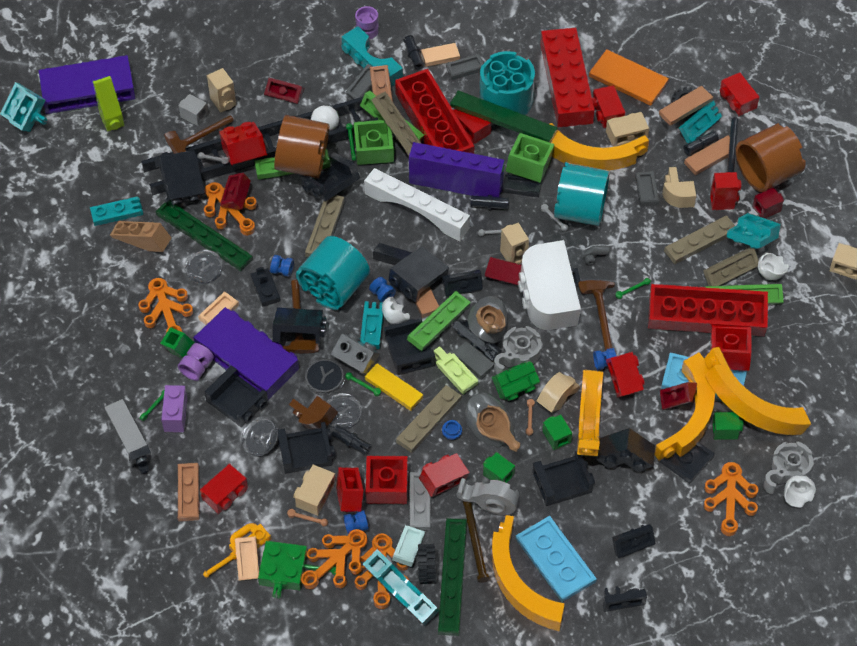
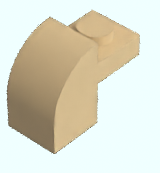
[662,167,696,208]
[537,372,580,412]

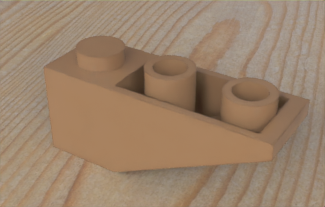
[110,221,171,252]

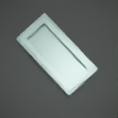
[392,525,425,567]

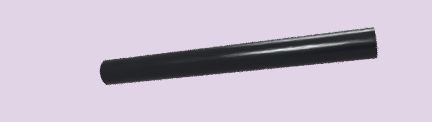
[727,117,739,172]

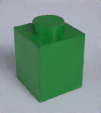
[160,327,195,358]
[712,412,743,440]
[542,415,572,450]
[483,452,515,483]

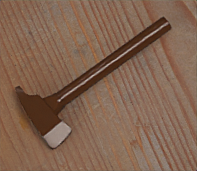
[164,115,234,154]
[282,280,319,354]
[578,280,615,351]

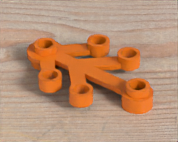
[204,182,257,236]
[138,278,193,333]
[704,462,758,536]
[301,529,368,589]
[355,533,409,609]

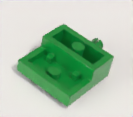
[258,541,307,598]

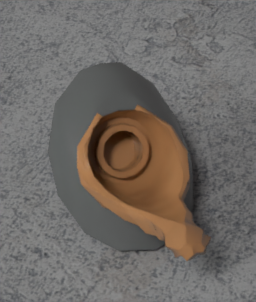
[468,295,508,343]
[465,393,520,452]

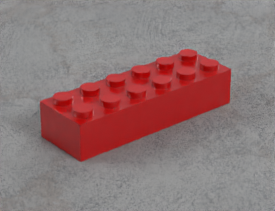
[540,27,595,127]
[395,68,475,154]
[648,284,768,336]

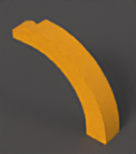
[550,123,649,171]
[704,347,811,435]
[655,352,715,461]
[577,370,603,456]
[492,515,565,631]

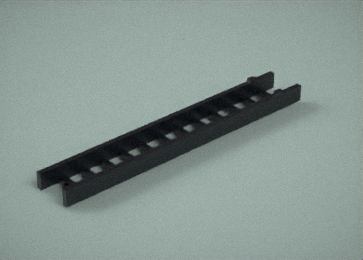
[141,96,378,196]

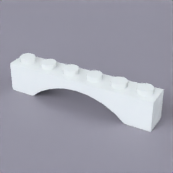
[364,168,470,241]

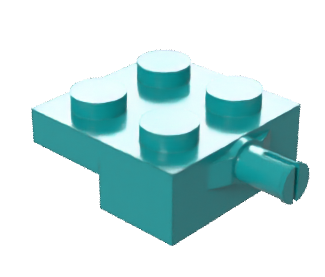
[0,82,48,132]
[727,213,781,249]

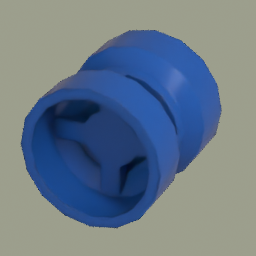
[270,255,294,277]
[369,277,396,302]
[593,348,616,370]
[343,510,368,534]

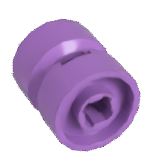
[355,6,379,40]
[178,343,214,381]

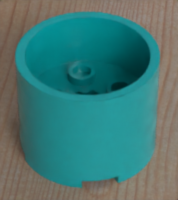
[479,51,535,115]
[554,162,610,226]
[296,236,370,310]

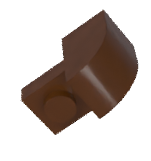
[289,396,338,430]

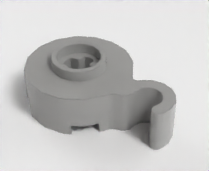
[494,326,542,374]
[763,441,814,494]
[456,478,519,515]

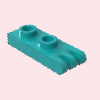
[679,101,722,143]
[90,197,143,226]
[360,301,383,349]

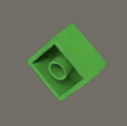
[354,120,394,165]
[506,133,554,183]

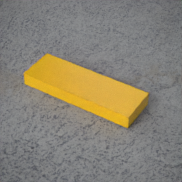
[365,363,423,411]

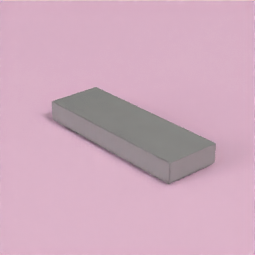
[104,399,147,455]
[410,472,430,530]

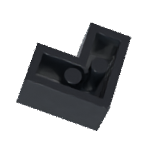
[596,428,655,471]

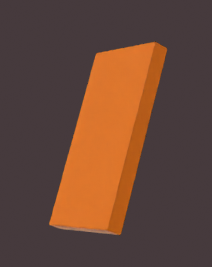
[589,49,669,106]

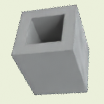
[179,94,209,126]

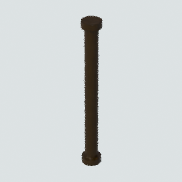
[463,501,490,583]

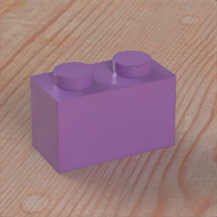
[162,385,187,432]

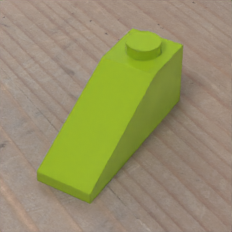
[93,76,124,132]

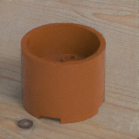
[274,115,330,178]
[736,123,806,192]

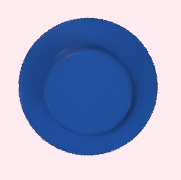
[442,420,462,440]

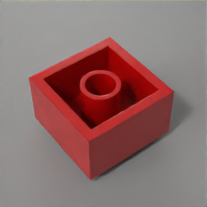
[219,122,267,165]
[710,325,751,371]
[365,456,408,504]

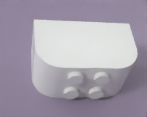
[518,240,581,330]

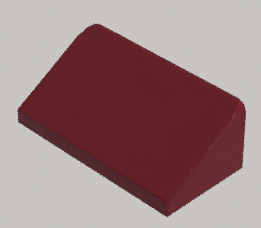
[264,77,305,104]
[220,173,251,210]
[484,257,522,285]
[660,382,697,410]

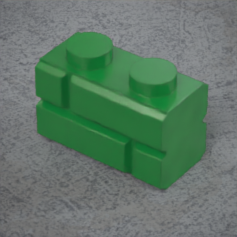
[492,361,540,401]

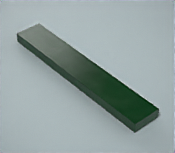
[450,90,558,143]
[155,202,253,272]
[438,518,467,636]

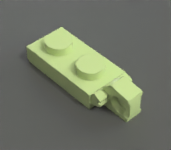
[434,347,478,394]

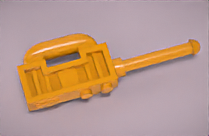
[203,523,271,578]

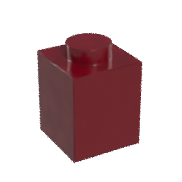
[752,187,784,219]

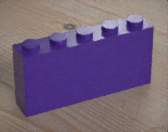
[38,55,135,114]
[409,142,504,197]
[193,307,299,400]

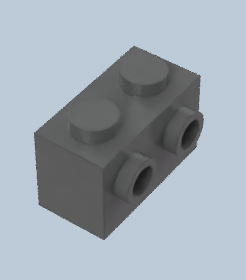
[331,332,380,374]

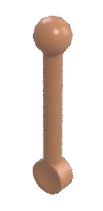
[526,399,535,436]
[287,509,328,527]

